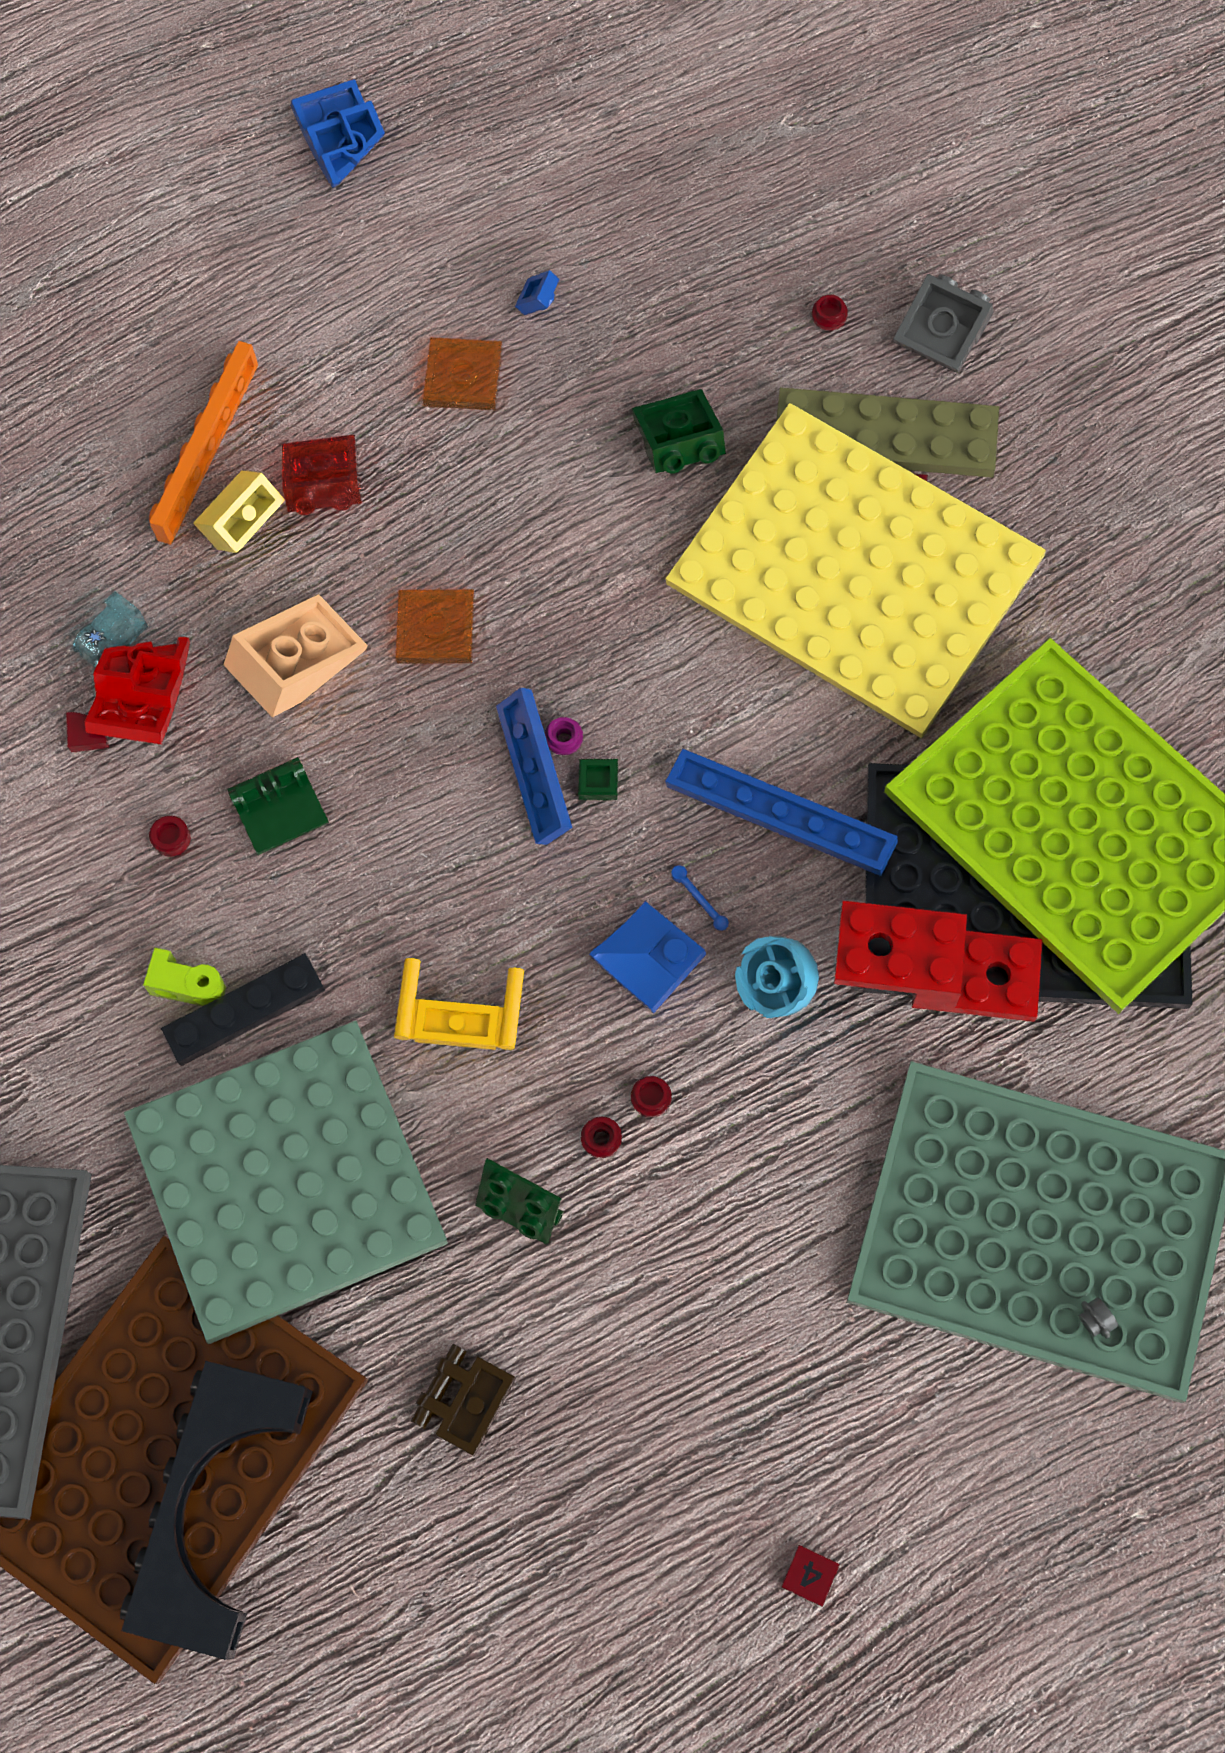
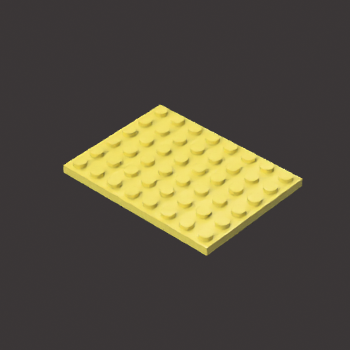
[666,403,1046,739]

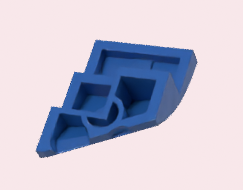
[290,79,385,188]

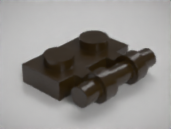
[411,1344,516,1457]

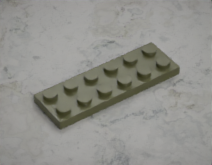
[776,387,999,478]

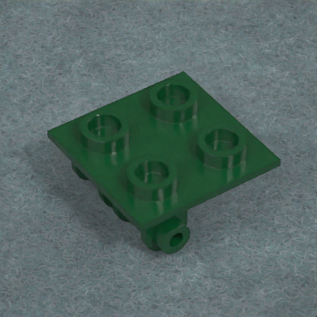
[227,757,329,855]
[475,1158,564,1245]

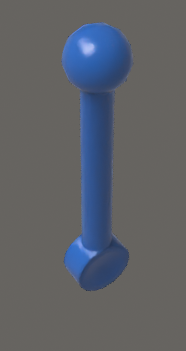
[671,865,729,931]

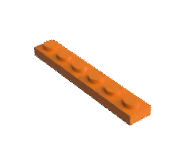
[149,341,258,545]

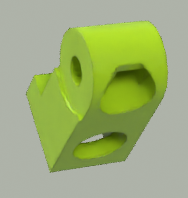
[143,948,226,1006]

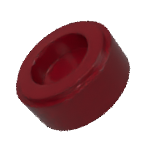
[149,816,191,857]

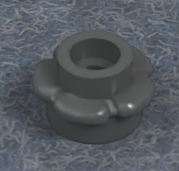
[1078,1297,1118,1339]

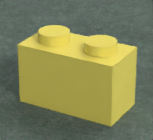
[193,470,285,553]

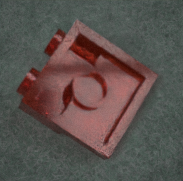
[282,435,362,515]

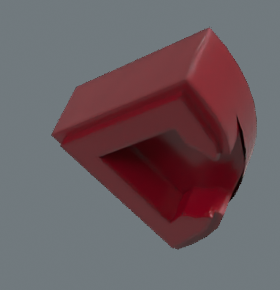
[66,712,109,753]

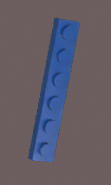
[665,749,898,876]

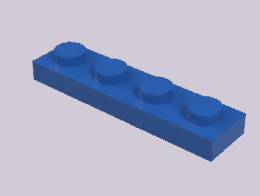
[496,688,572,845]

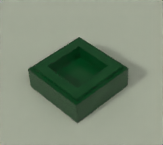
[578,759,618,800]

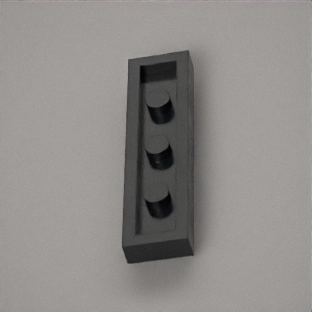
[161,953,326,1066]

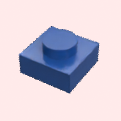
[515,270,560,315]

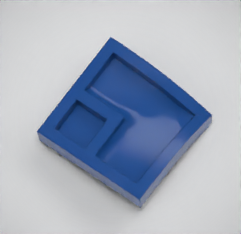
[589,901,706,1014]

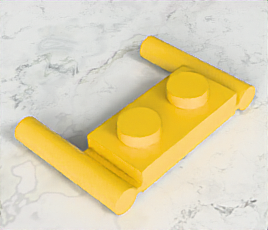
[394,958,524,1050]

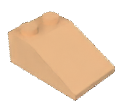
[223,594,368,717]

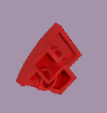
[84,637,190,745]

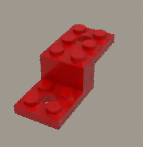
[834,901,1042,1022]

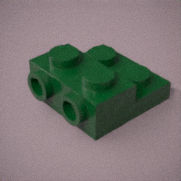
[632,389,726,474]

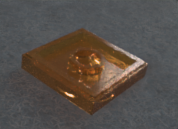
[423,337,503,410]
[395,589,475,664]

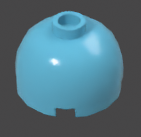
[735,936,819,1018]

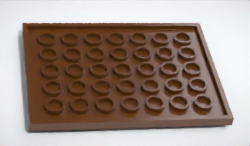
[0,1235,369,1684]

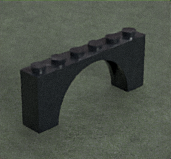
[120,1361,313,1660]

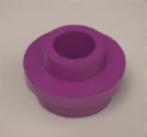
[545,717,583,755]

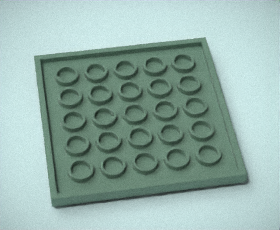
[124,1020,448,1344]

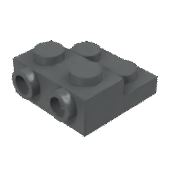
[893,274,994,373]

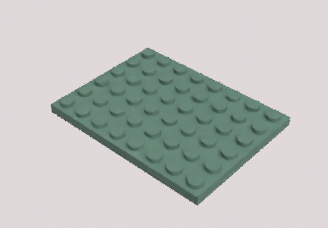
[846,1061,1225,1403]

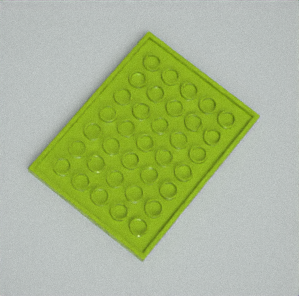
[884,638,1225,1014]

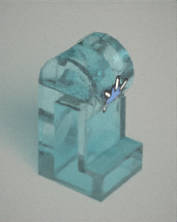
[72,591,148,668]

